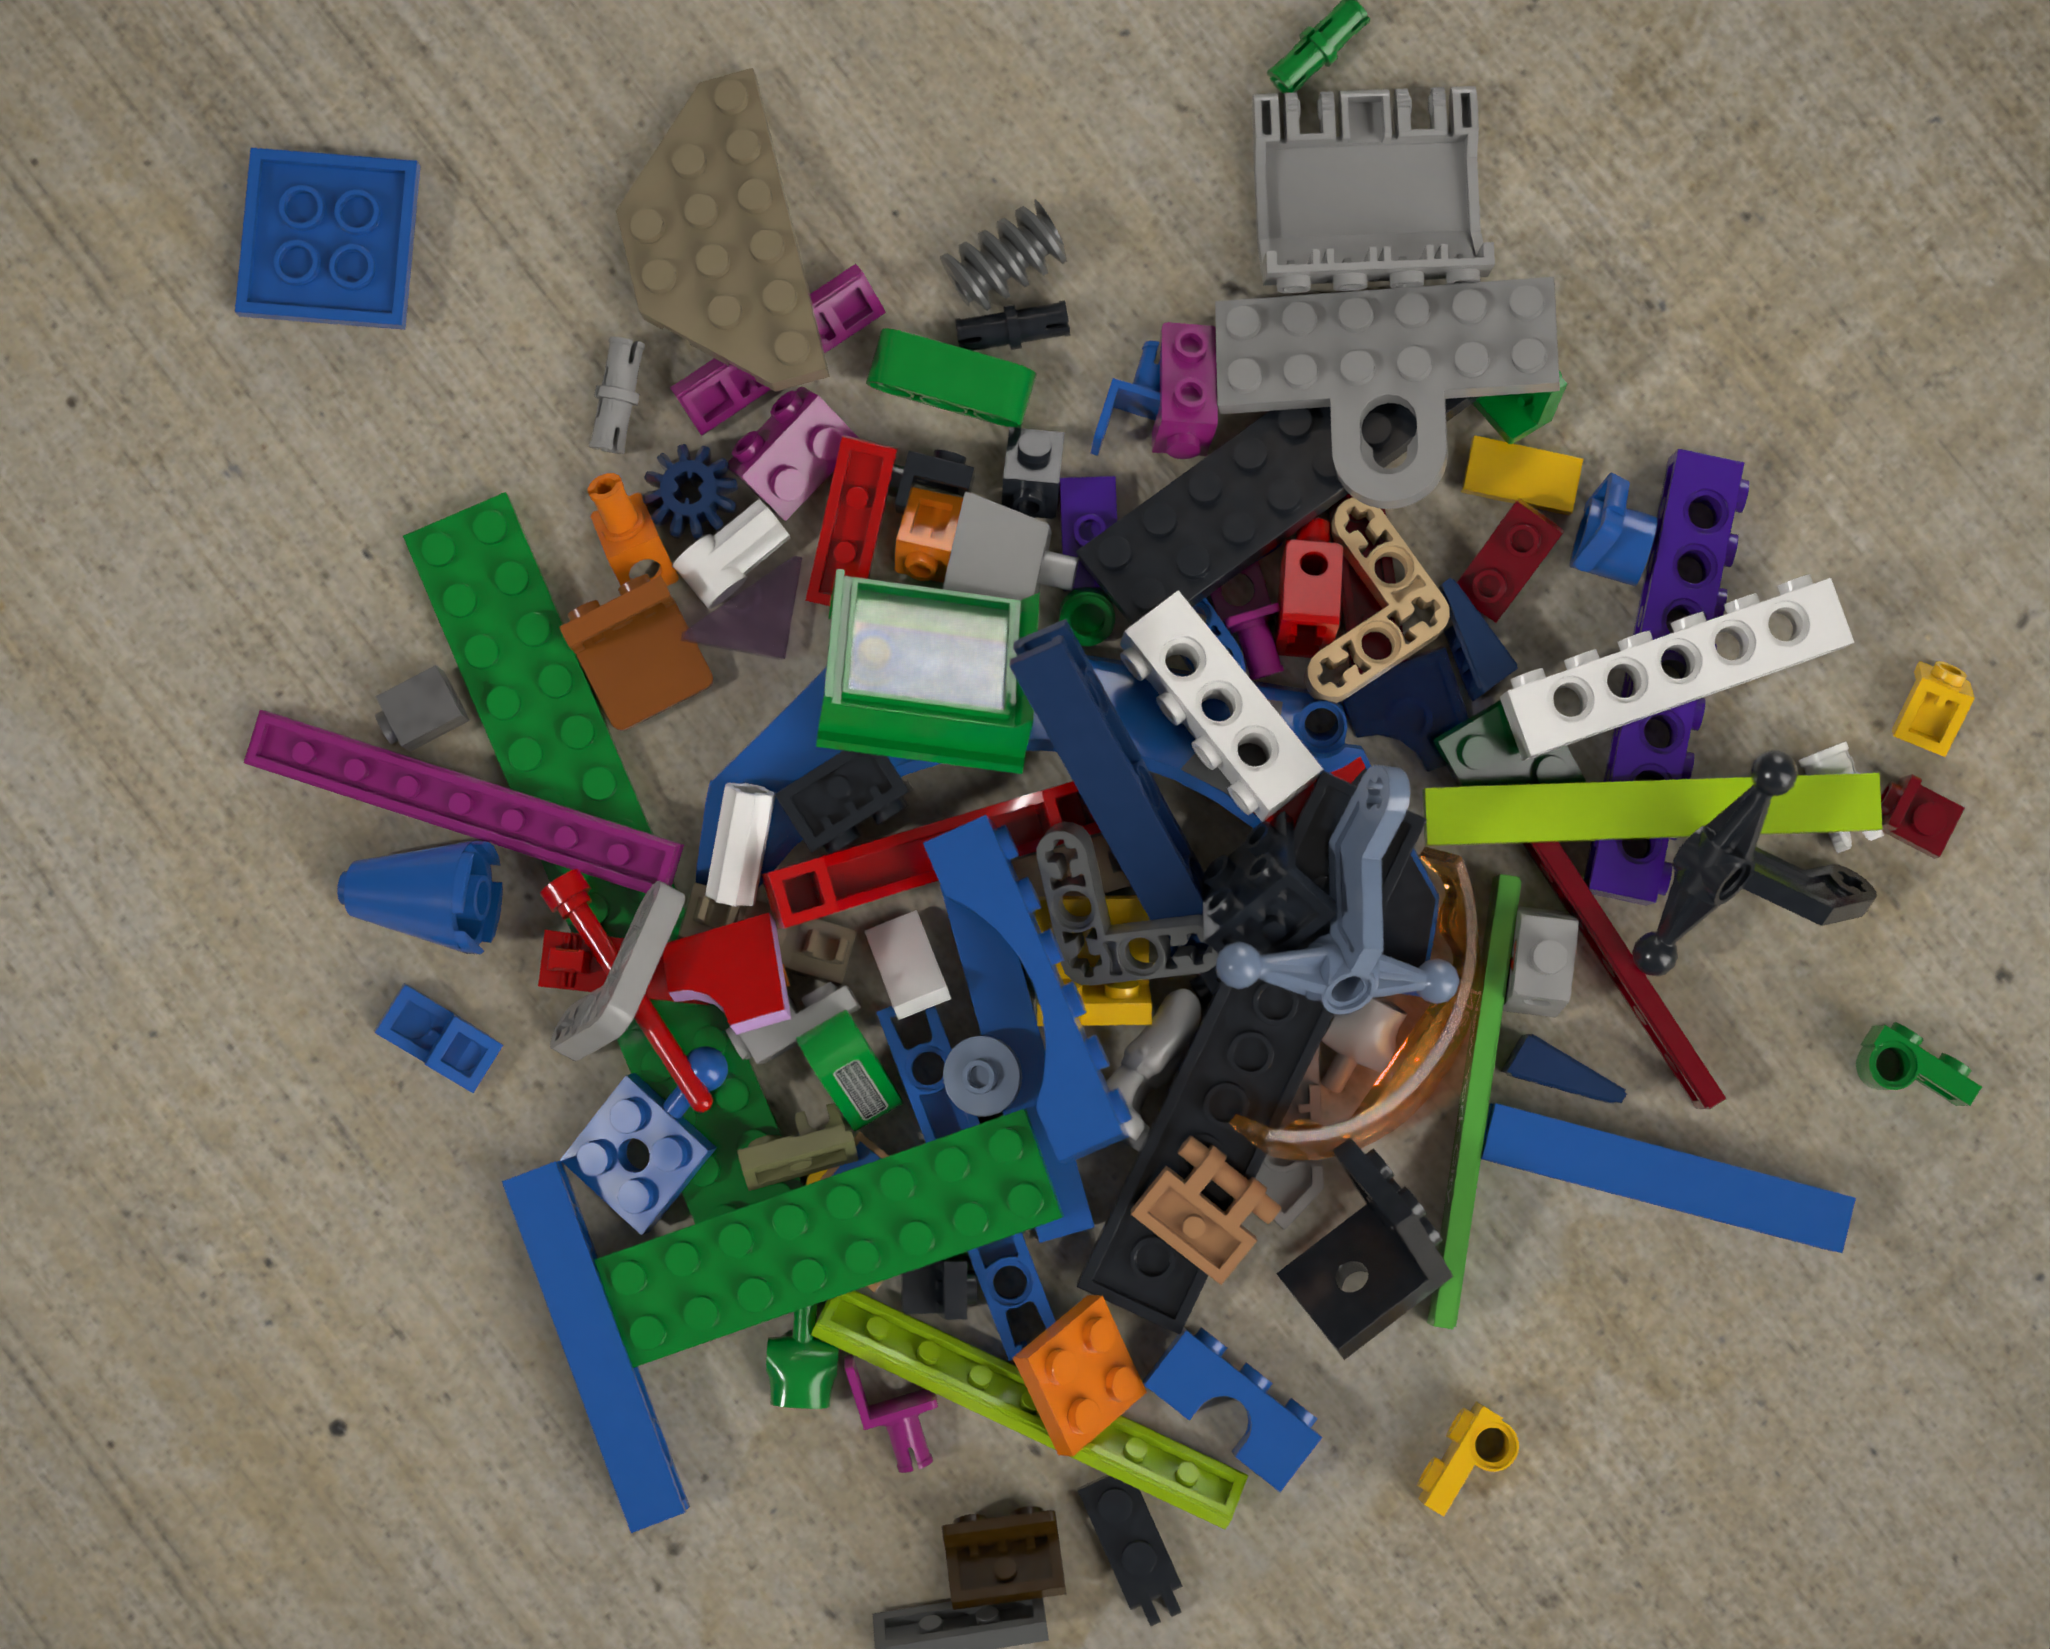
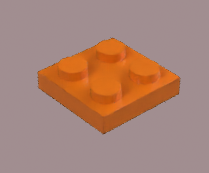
[1013,1295,1147,1457]

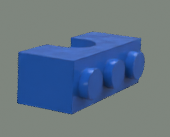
[1142,1327,1322,1492]

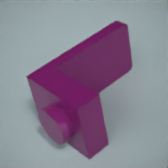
[1152,322,1218,459]

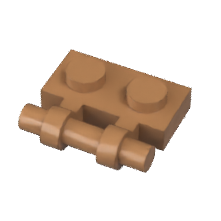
[1131,1135,1282,1285]

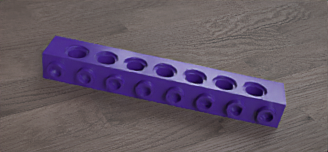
[1583,448,1749,906]

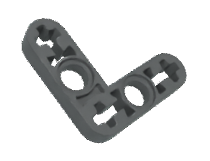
[1037,821,1218,985]

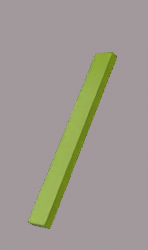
[1422,773,1882,846]
[811,1291,1248,1530]

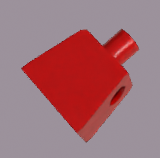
[1274,518,1343,658]

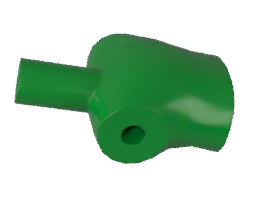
[766,1304,839,1409]

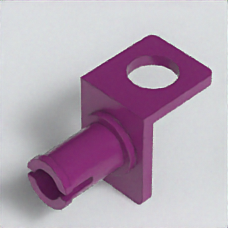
[1210,561,1284,681]
[844,1354,938,1473]

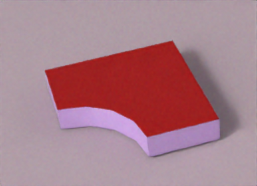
[663,912,791,1035]

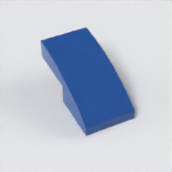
[374,983,503,1093]

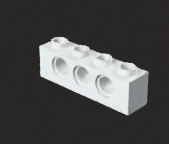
[1120,590,1323,822]

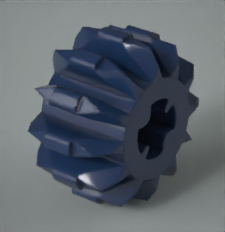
[643,444,739,540]

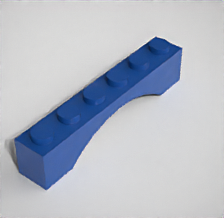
[923,815,1132,1164]

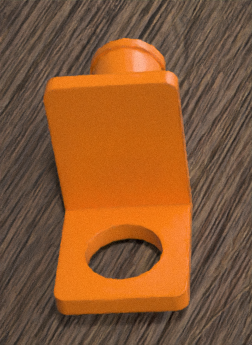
[587,473,679,586]

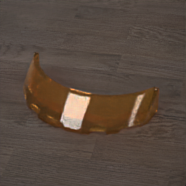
[1229,846,1481,1160]

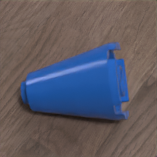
[337,841,503,955]

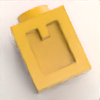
[1892,661,1975,757]

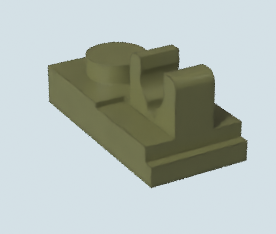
[737,1103,859,1191]

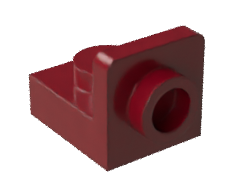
[1881,774,1965,859]

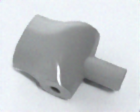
[1321,997,1407,1094]

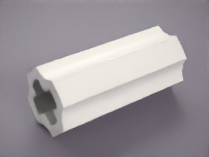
[705,783,775,906]

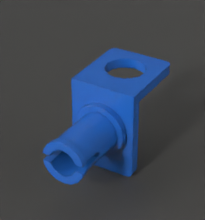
[1090,340,1160,456]

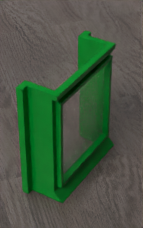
[816,569,1040,774]

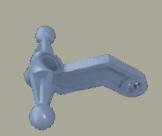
[1216,765,1460,1015]

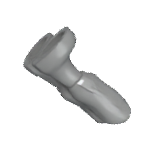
[1106,989,1206,1152]

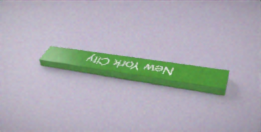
[1427,874,1522,1330]

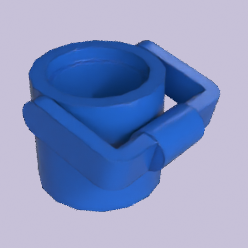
[1570,472,1657,586]

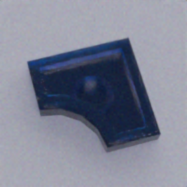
[1336,646,1469,772]

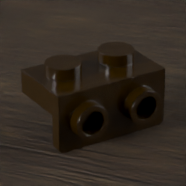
[941,1506,1066,1610]

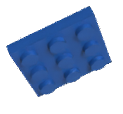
[235,148,421,330]

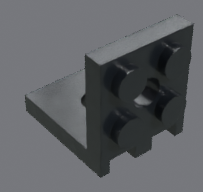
[1276,1137,1453,1360]

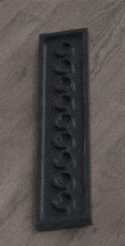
[1077,770,1427,1335]

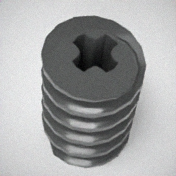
[940,198,1067,311]

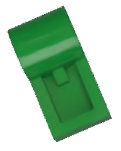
[1856,1022,1982,1106]

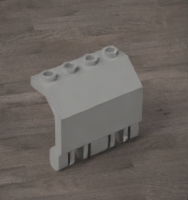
[1252,86,1495,293]

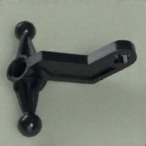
[1632,750,1877,977]

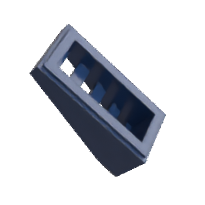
[1438,578,1518,702]
[1501,1034,1627,1103]

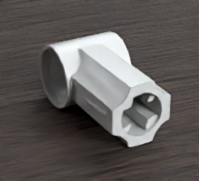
[673,499,790,609]

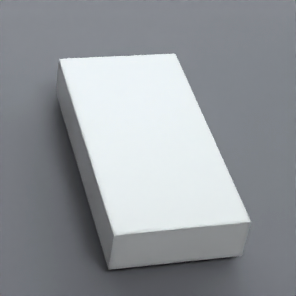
[865,910,952,1020]

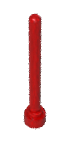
[540,869,713,1112]

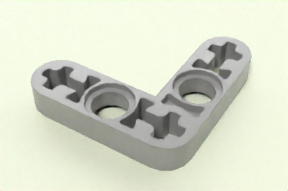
[550,881,685,1061]

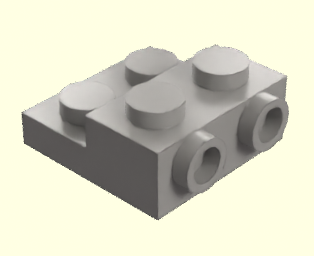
[726,982,861,1064]

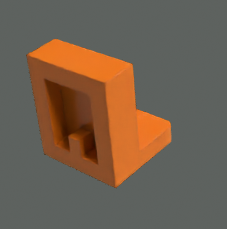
[895,487,963,583]

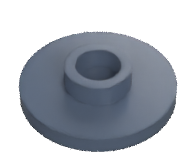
[943,1035,1022,1116]

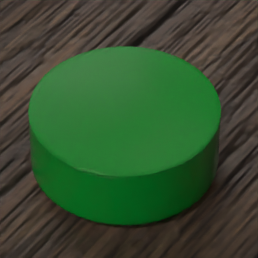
[1059,587,1116,646]

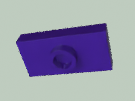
[1060,476,1117,591]

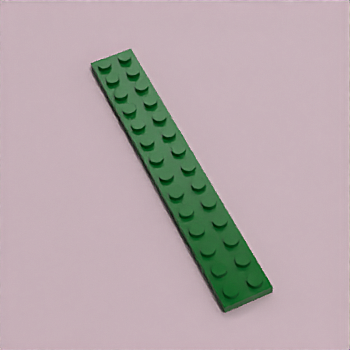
[403,492,804,1224]

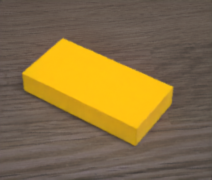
[1461,435,1584,516]

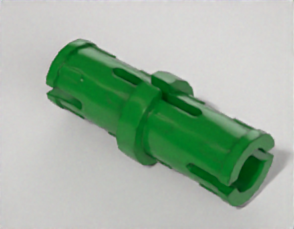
[1267,0,1371,94]

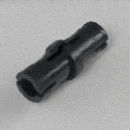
[955,300,1071,351]

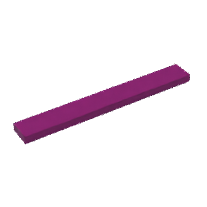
[243,710,684,893]

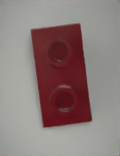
[1457,498,1565,623]

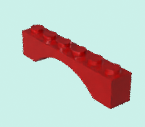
[761,781,1101,929]

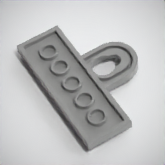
[1215,277,1560,509]

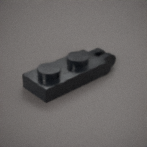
[1077,1475,1183,1626]

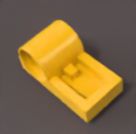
[1417,1401,1519,1517]

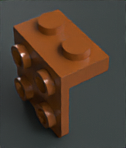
[559,574,714,731]

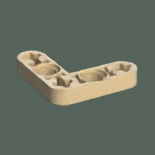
[1304,497,1450,703]

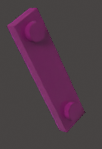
[670,264,886,436]

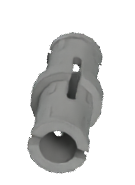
[589,337,645,454]

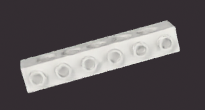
[1500,574,1854,761]

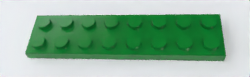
[594,1108,1064,1368]

